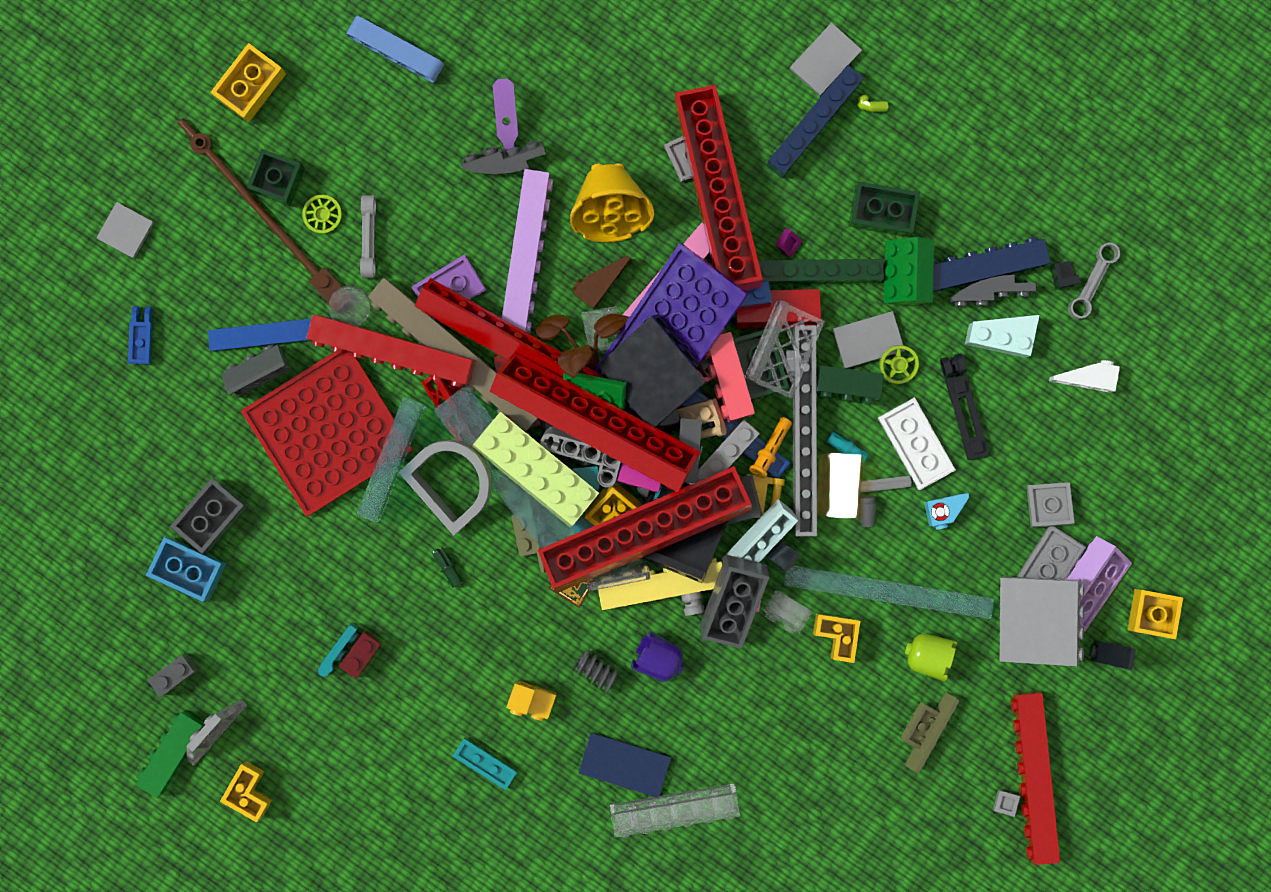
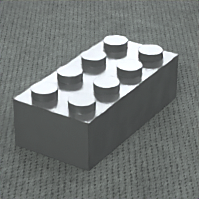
[699,555,770,649]

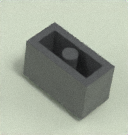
[147,653,200,697]

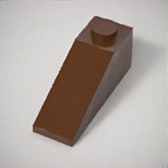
[573,256,630,310]

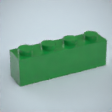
[136,710,205,798]

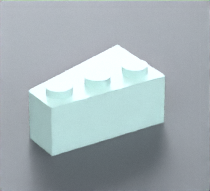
[965,315,1039,358]

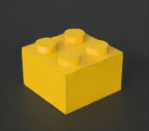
[1127,589,1183,639]

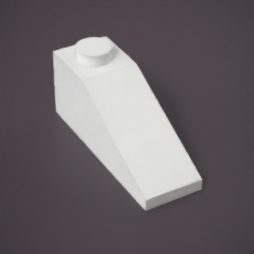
[1049,360,1120,393]

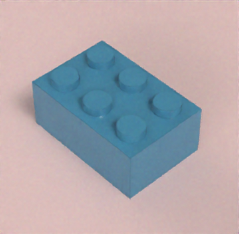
[146,537,227,602]

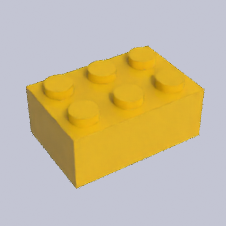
[210,43,286,123]

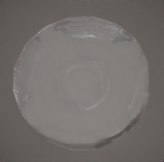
[329,286,371,326]

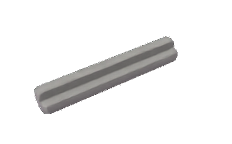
[849,476,911,494]

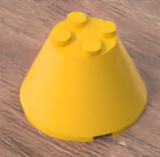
[570,163,654,242]

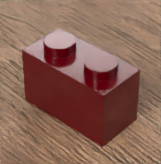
[339,631,383,679]

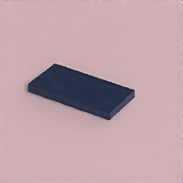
[579,732,671,798]

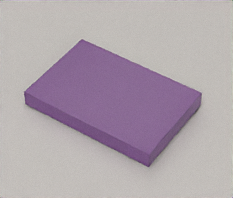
[412,254,487,321]

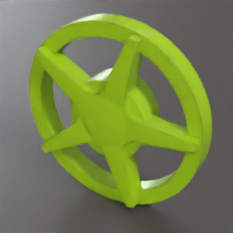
[879,345,919,384]

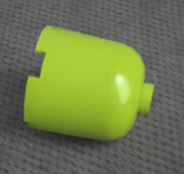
[905,633,957,682]

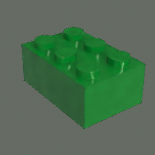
[884,237,934,306]

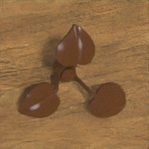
[536,314,629,378]

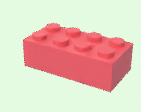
[705,332,755,423]

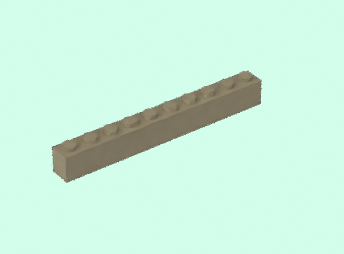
[368,278,540,432]

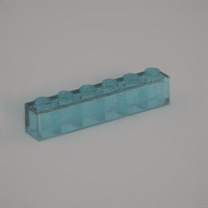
[356,397,426,523]

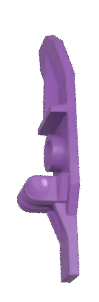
[493,79,518,154]

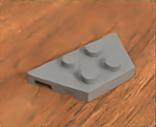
[186,699,248,766]

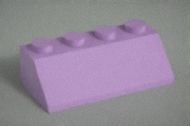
[1065,536,1132,631]

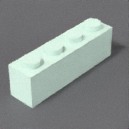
[722,499,798,563]

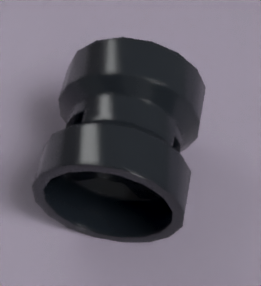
[940,353,967,378]

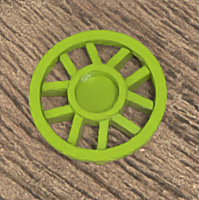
[302,195,342,234]

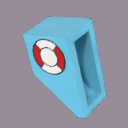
[924,493,969,530]

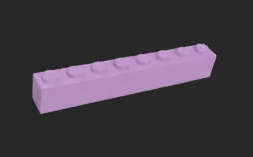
[502,169,553,334]

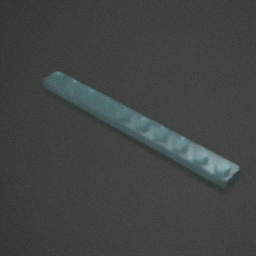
[784,566,994,619]

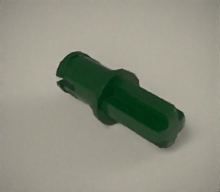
[432,547,464,588]

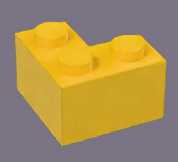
[585,482,644,525]
[813,613,860,663]
[506,680,557,721]
[220,761,272,822]

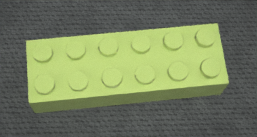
[472,412,599,527]

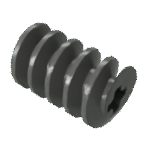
[571,649,618,694]

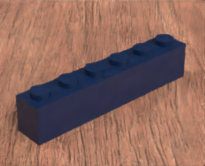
[766,65,863,178]
[933,237,1050,292]

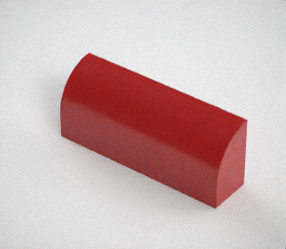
[736,289,821,329]

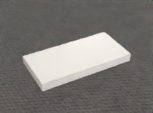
[878,397,955,490]

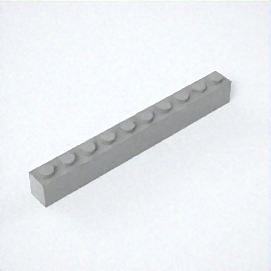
[793,326,817,536]

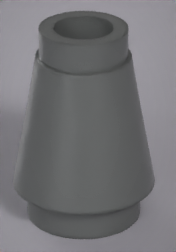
[856,496,877,527]

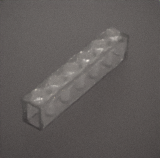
[610,784,740,837]

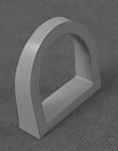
[399,440,492,536]

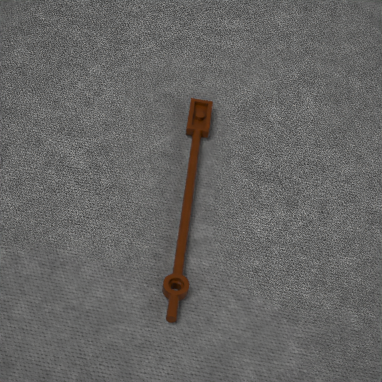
[178,118,353,313]

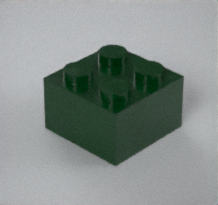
[247,149,305,206]

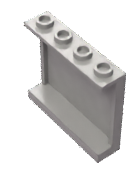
[1000,575,1085,666]

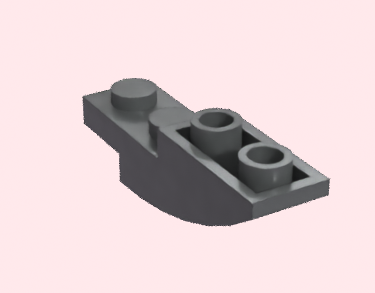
[461,140,546,174]
[949,275,1036,307]

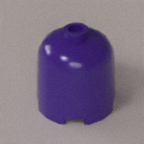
[631,630,684,682]

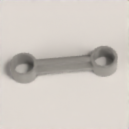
[360,195,376,278]
[1068,243,1120,320]

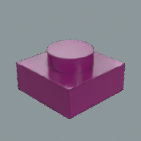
[775,228,802,258]

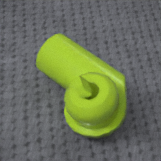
[857,95,888,112]

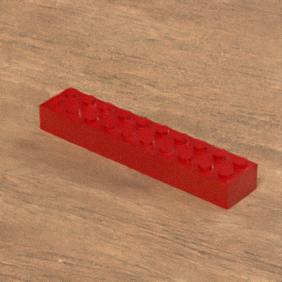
[674,85,763,291]
[490,352,701,492]
[537,466,752,594]

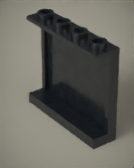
[598,314,712,428]
[640,484,729,583]

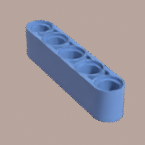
[346,16,444,83]

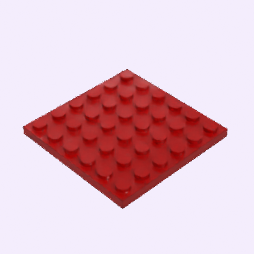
[241,350,414,517]

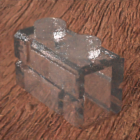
[762,589,812,634]

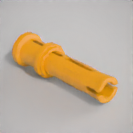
[749,417,792,478]

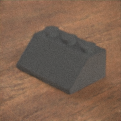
[222,344,293,398]

